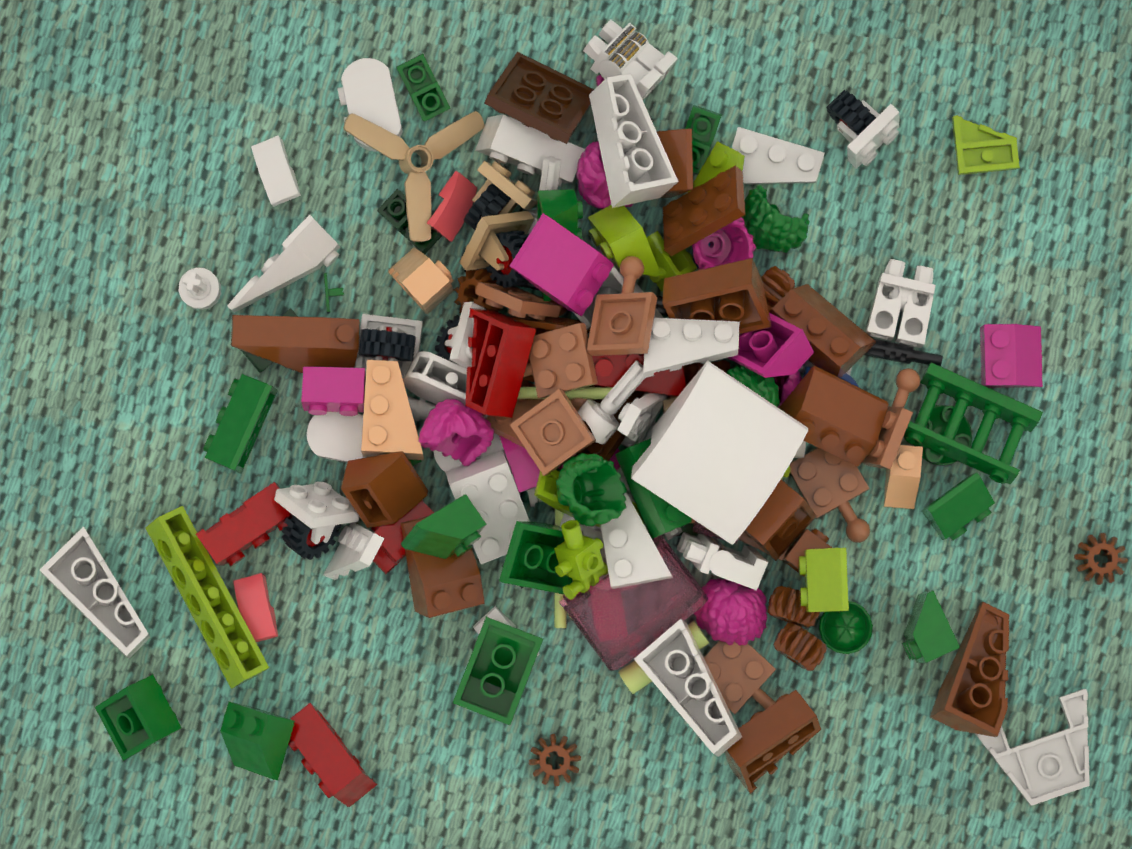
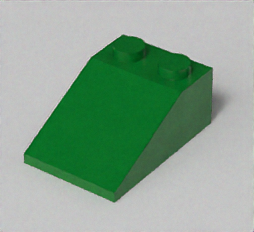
[499,521,573,594]
[453,617,543,725]

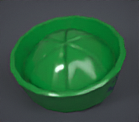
[819,601,873,654]

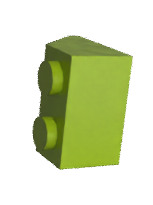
[588,205,661,277]
[799,547,849,612]

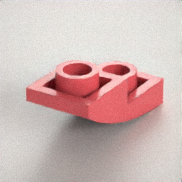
[427,171,477,242]
[233,573,278,642]

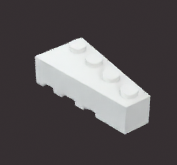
[589,73,679,208]
[40,527,150,659]
[634,619,742,757]

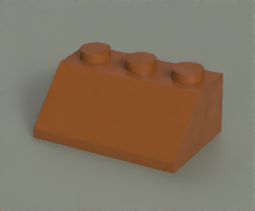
[662,258,771,334]
[770,284,876,378]
[779,365,889,467]

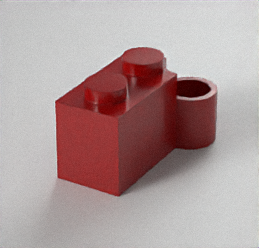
[371,500,434,575]

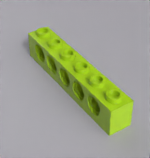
[145,506,269,689]

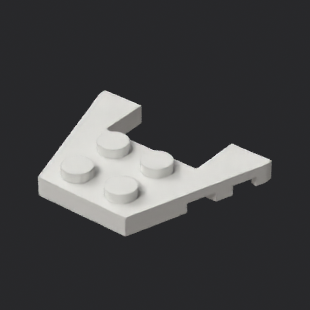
[975,689,1090,806]

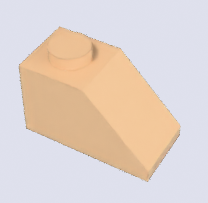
[883,445,923,509]

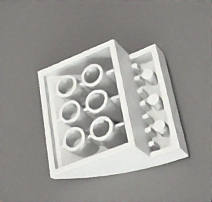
[631,360,808,545]

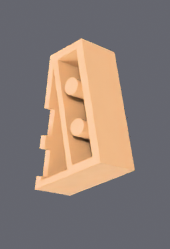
[387,247,454,315]
[361,360,424,460]

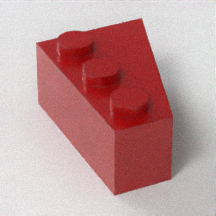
[465,308,536,418]
[592,354,686,396]
[196,482,293,567]
[288,703,377,807]

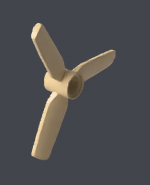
[343,111,485,242]

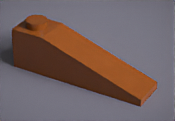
[231,315,360,373]
[930,602,1009,737]

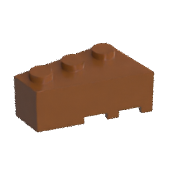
[724,690,821,794]

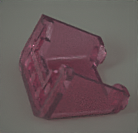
[559,532,708,671]

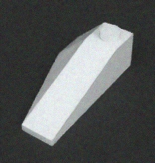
[227,215,340,313]

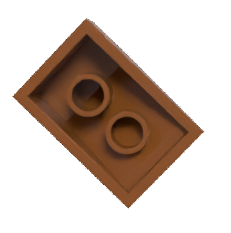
[401,516,485,618]

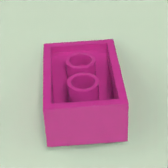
[510,213,615,317]

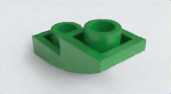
[396,53,451,122]
[685,105,722,174]

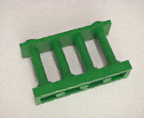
[903,363,1043,484]

